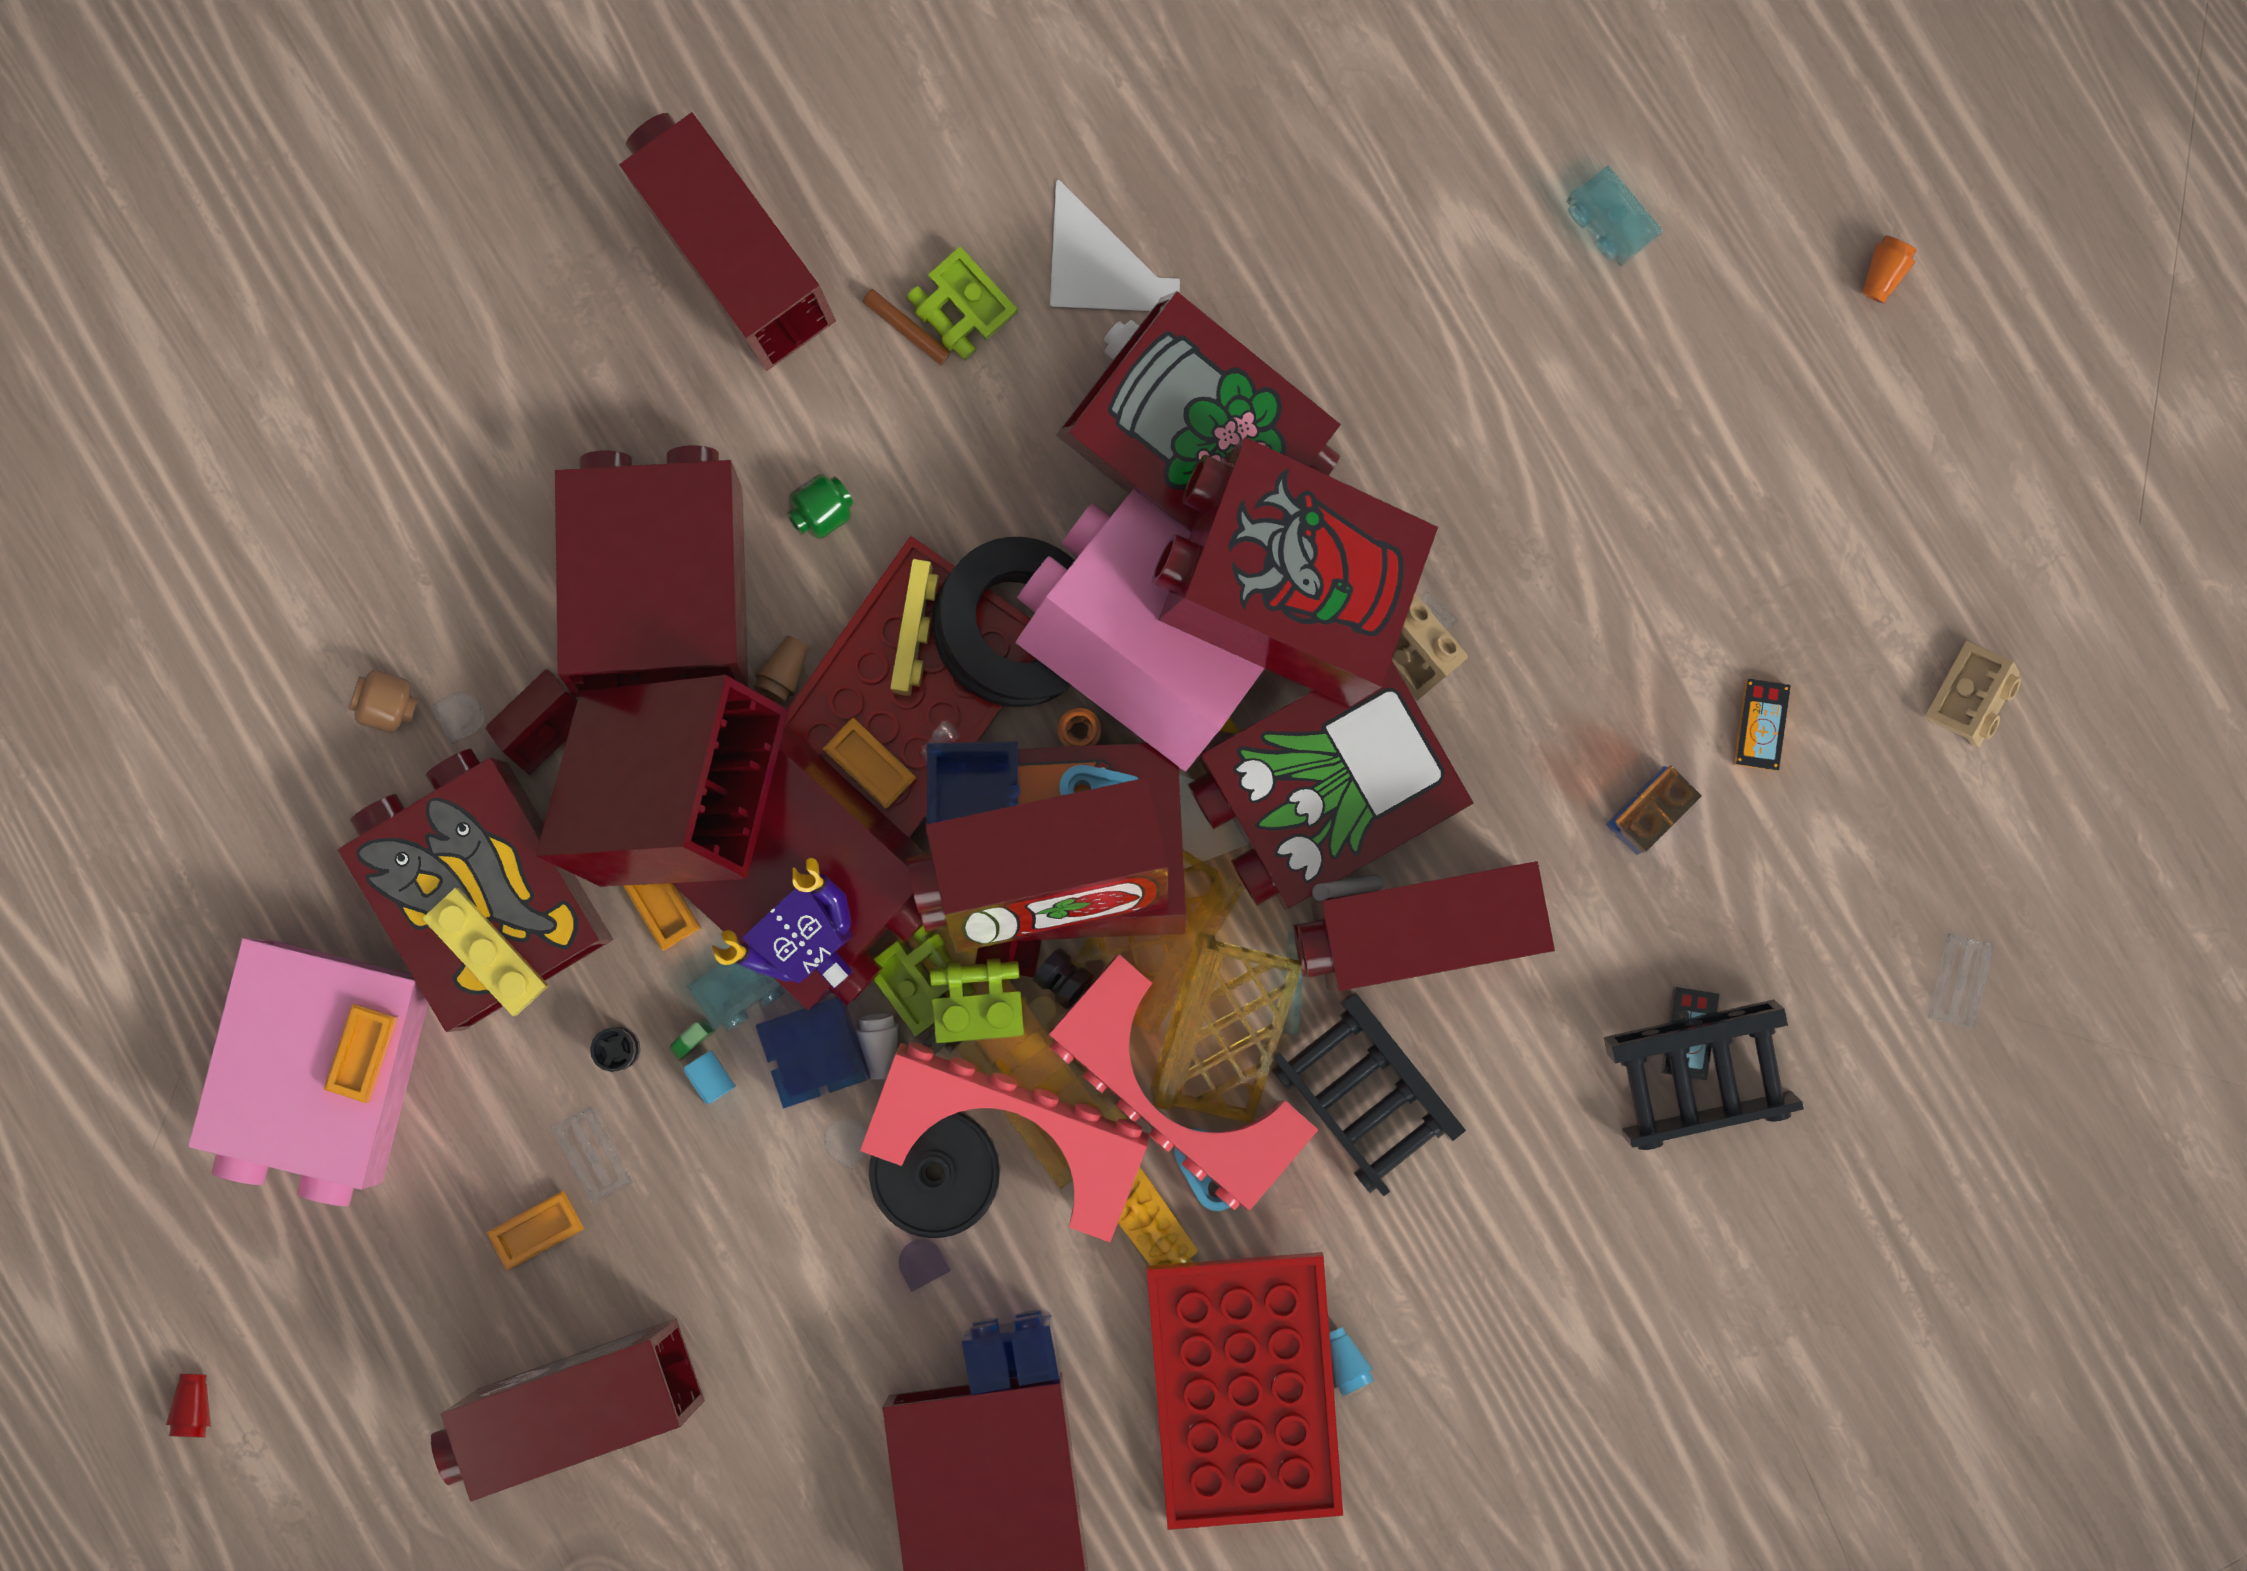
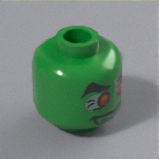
[787,474,854,539]

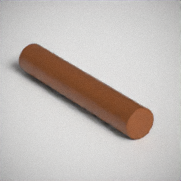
[862,289,951,366]

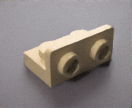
[1392,593,1468,701]
[1925,640,2021,748]

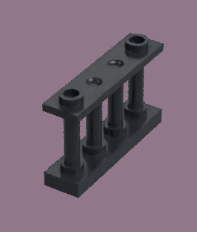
[1272,992,1466,1196]
[1604,999,1804,1150]

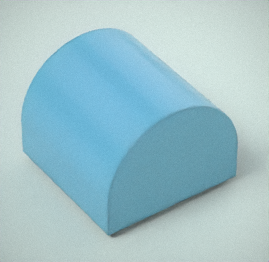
[683,1050,736,1105]

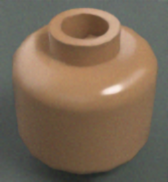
[349,670,418,733]

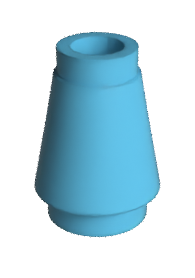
[1330,1327,1374,1396]

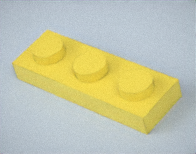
[890,559,939,696]
[422,888,549,1017]

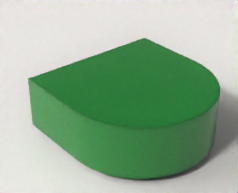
[669,1019,716,1061]

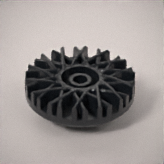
[869,1111,1001,1238]

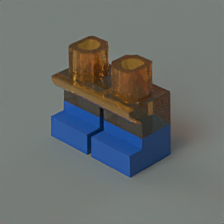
[1606,765,1702,855]

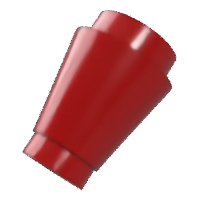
[166,1374,211,1438]

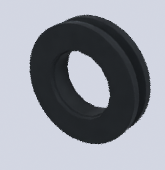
[932,537,1075,707]

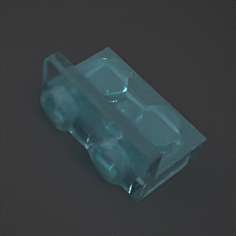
[1566,165,1663,266]
[687,962,786,1032]

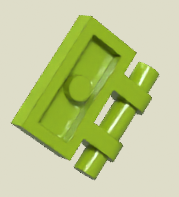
[906,246,1019,361]
[874,926,976,1037]
[930,958,1024,1044]

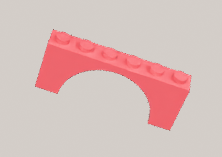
[1047,954,1318,1211]
[860,1042,1149,1242]

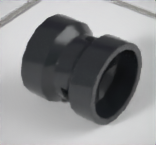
[1032,948,1094,1009]
[590,1027,641,1072]

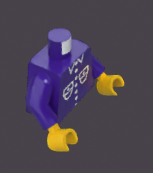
[712,858,854,989]

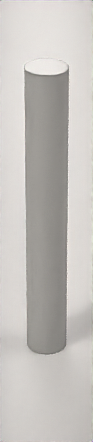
[1312,875,1384,902]

